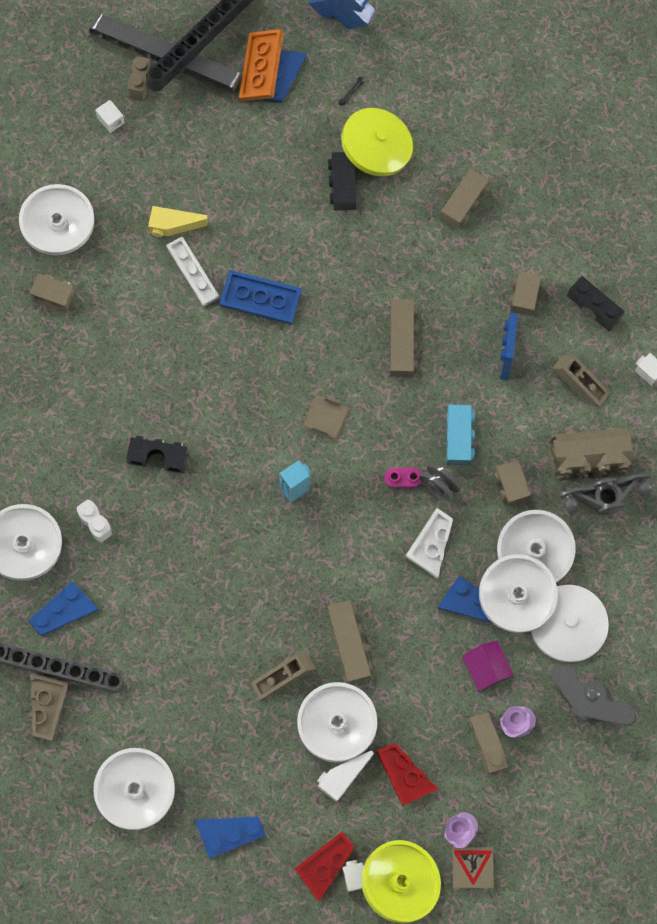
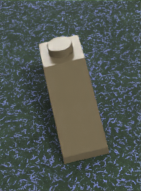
[552,355,610,407]
[251,652,316,700]
[469,712,508,775]

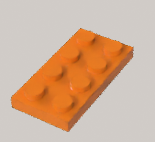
[239,29,284,101]

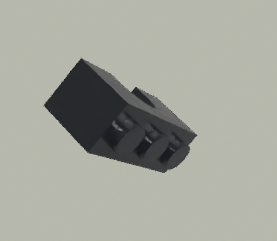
[567,276,625,332]
[126,436,188,473]

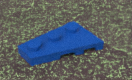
[264,50,307,103]
[500,313,518,380]
[28,581,99,636]
[195,816,266,859]

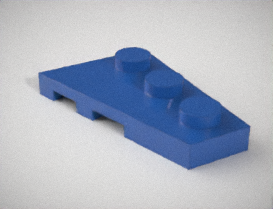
[437,576,493,624]

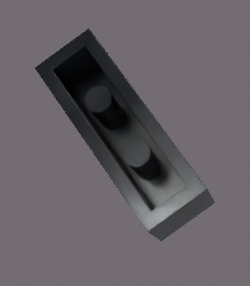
[328,152,356,211]

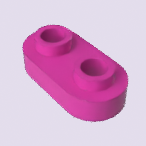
[384,468,422,488]

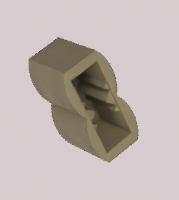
[128,56,151,101]

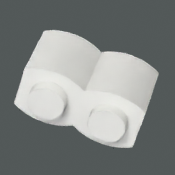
[77,500,112,543]

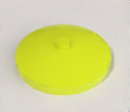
[341,108,413,176]
[361,840,441,923]

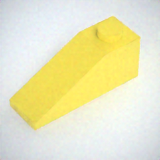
[148,206,208,237]

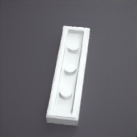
[166,237,220,307]

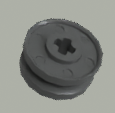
[419,463,461,502]

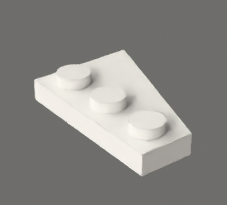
[405,508,453,578]

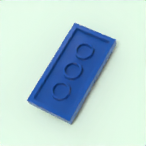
[219,270,302,325]

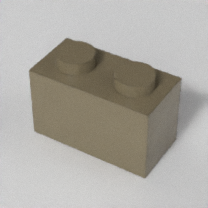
[508,271,541,316]
[30,273,75,312]
[493,460,531,506]

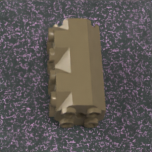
[549,428,636,481]

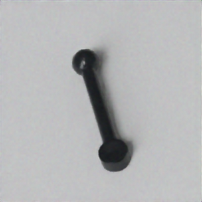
[338,77,364,106]

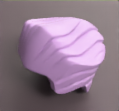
[500,706,536,738]
[444,812,478,848]

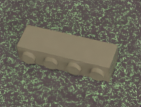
[390,299,417,377]
[327,600,373,684]

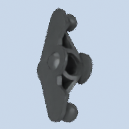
[559,473,653,515]
[551,665,636,726]

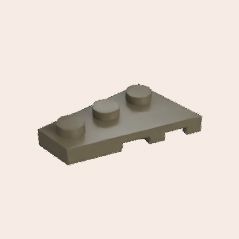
[30,673,69,742]

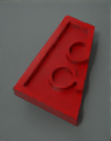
[376,743,439,806]
[294,831,355,902]

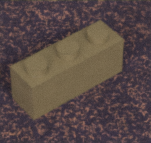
[440,168,489,229]

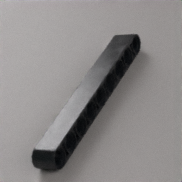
[148,0,253,91]

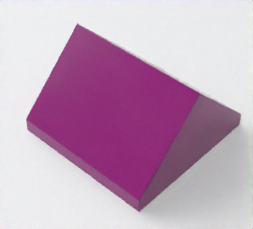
[462,640,514,692]

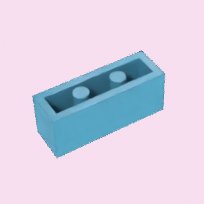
[447,405,475,465]
[279,460,311,503]

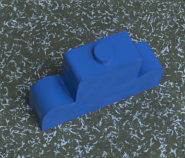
[309,0,376,29]

